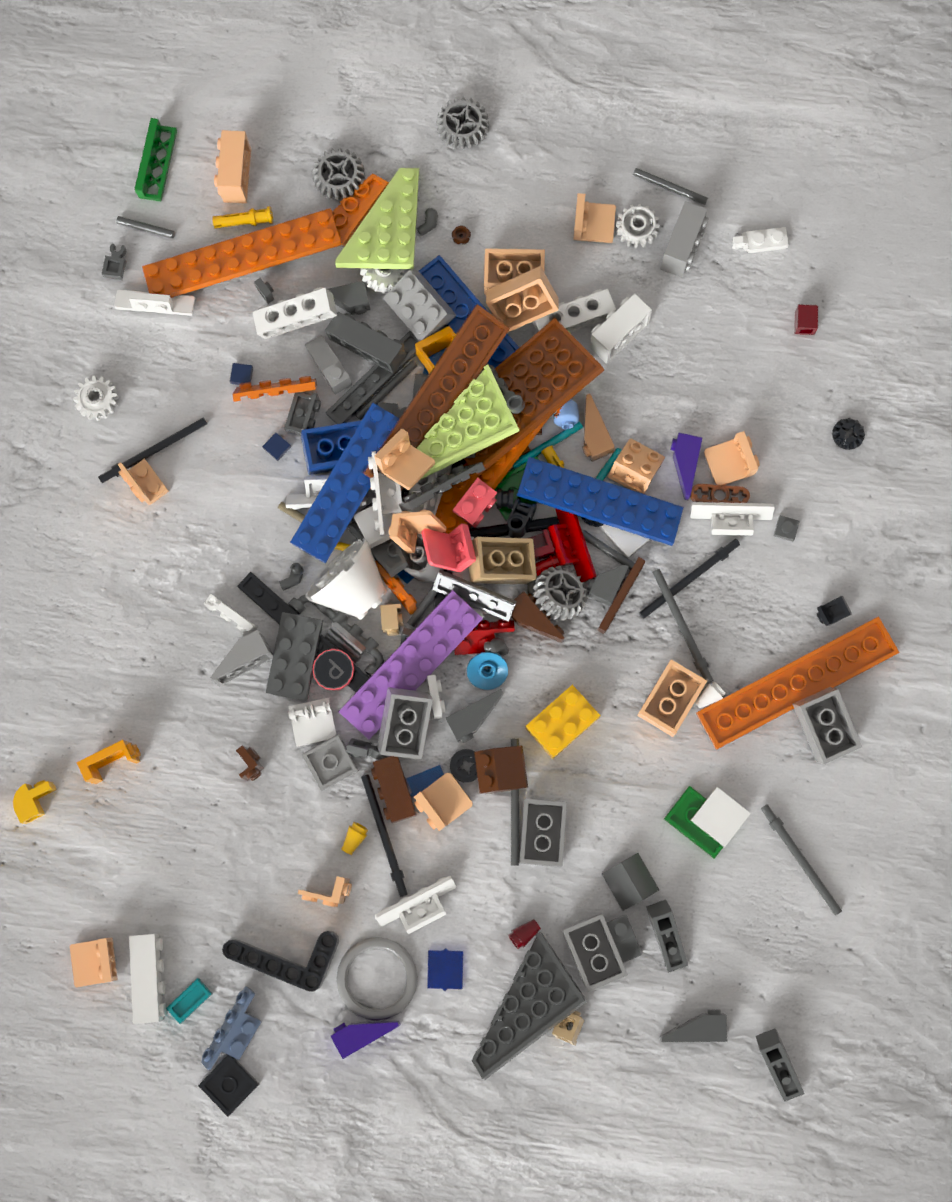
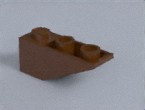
[511,591,565,643]

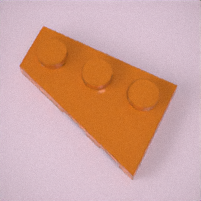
[375,561,417,615]

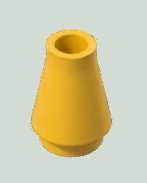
[341,822,368,855]

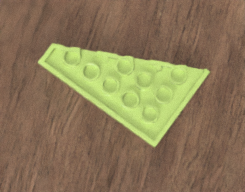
[335,168,419,269]
[416,365,520,480]

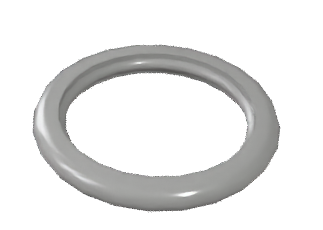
[337,937,417,1020]

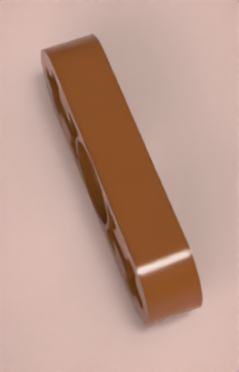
[690,484,750,503]

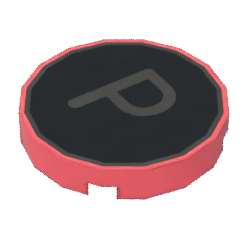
[313,649,354,691]

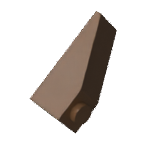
[582,394,615,462]

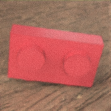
[452,478,497,529]
[421,523,476,573]

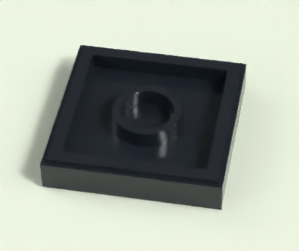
[198,1055,260,1117]

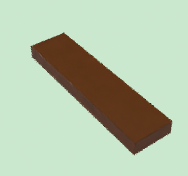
[598,557,645,634]

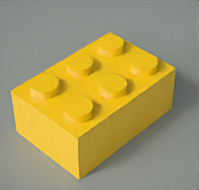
[525,684,601,759]

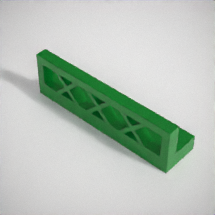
[134,118,177,202]

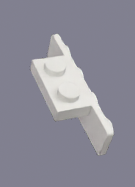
[114,290,195,316]
[368,451,402,536]
[285,475,368,509]
[690,502,774,535]
[375,876,456,934]

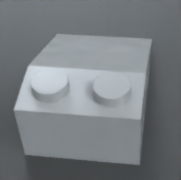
[211,629,273,686]

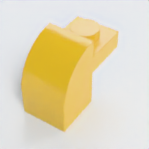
[13,780,57,824]

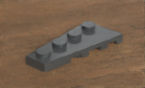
[399,462,485,511]

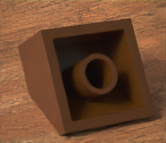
[474,746,528,794]

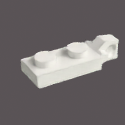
[732,227,789,253]
[204,594,258,633]

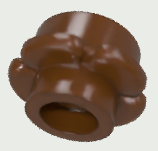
[452,226,471,245]

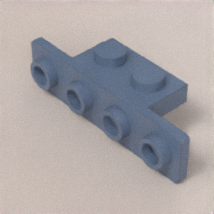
[201,986,261,1070]

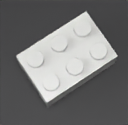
[590,294,652,364]

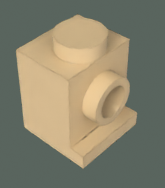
[380,604,403,636]
[552,1011,585,1046]

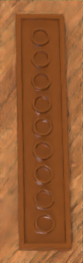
[363,304,510,491]

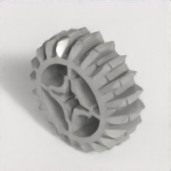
[436,96,489,150]
[312,148,365,201]
[533,565,588,621]

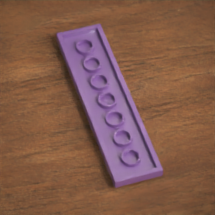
[338,590,483,740]

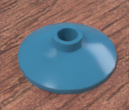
[467,652,508,690]

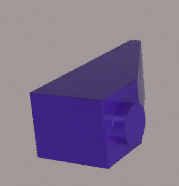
[670,433,702,500]
[330,1021,401,1059]

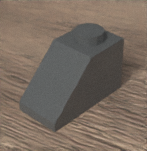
[328,281,371,315]
[587,565,629,606]
[606,915,642,963]

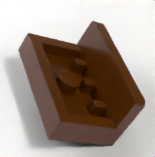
[236,745,264,781]

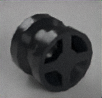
[497,489,514,509]

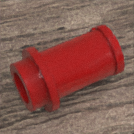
[535,555,560,576]

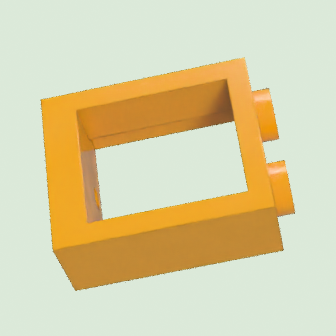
[415,326,456,374]

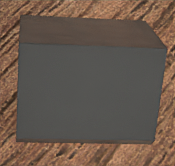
[602,853,659,911]

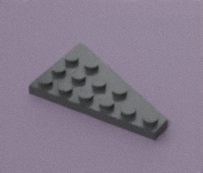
[471,932,588,1080]

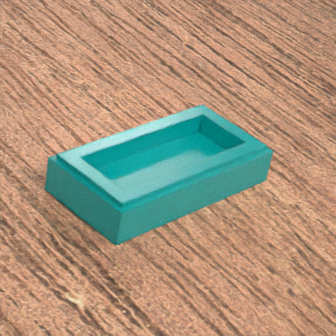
[166,978,213,1024]

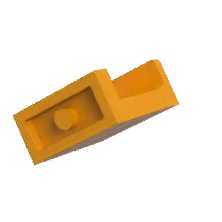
[76,740,141,784]

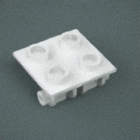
[288,698,336,747]

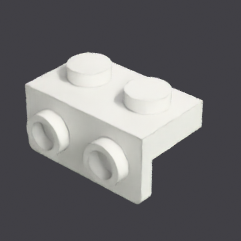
[416,675,446,721]

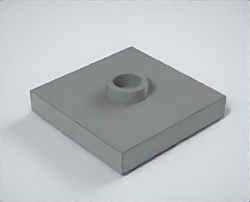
[302,734,359,791]

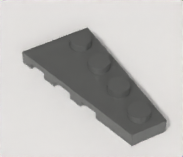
[347,502,408,578]

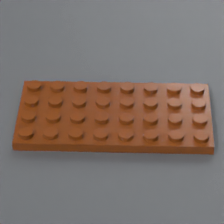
[464,318,604,477]

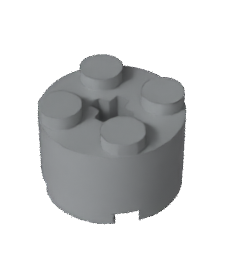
[401,535,444,582]

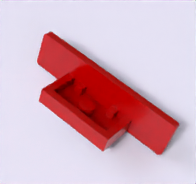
[548,508,596,583]
[454,619,515,655]

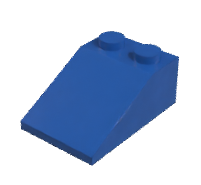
[301,420,362,475]

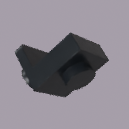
[817,596,852,626]

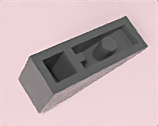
[446,689,503,743]
[646,900,688,973]
[660,1009,727,1042]
[756,1028,804,1102]

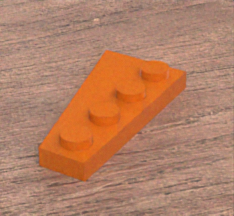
[331,174,389,247]
[232,376,317,402]

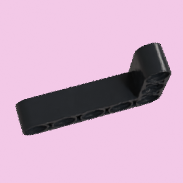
[222,931,339,992]

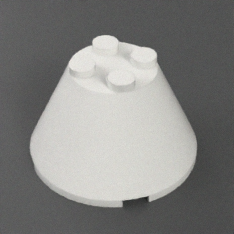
[306,538,387,620]

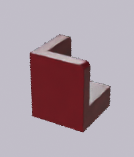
[794,304,818,335]
[528,529,555,561]

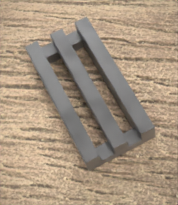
[325,622,366,664]

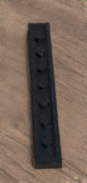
[237,572,370,693]

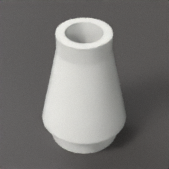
[695,681,726,710]

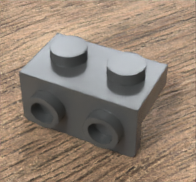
[284,392,321,434]

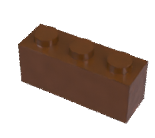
[371,756,417,823]

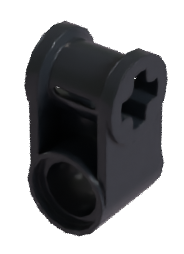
[507,497,537,538]

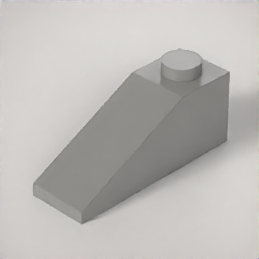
[305,335,352,395]

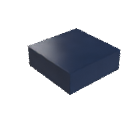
[230,363,253,385]
[262,432,291,461]

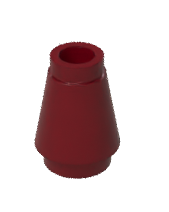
[508,919,541,949]

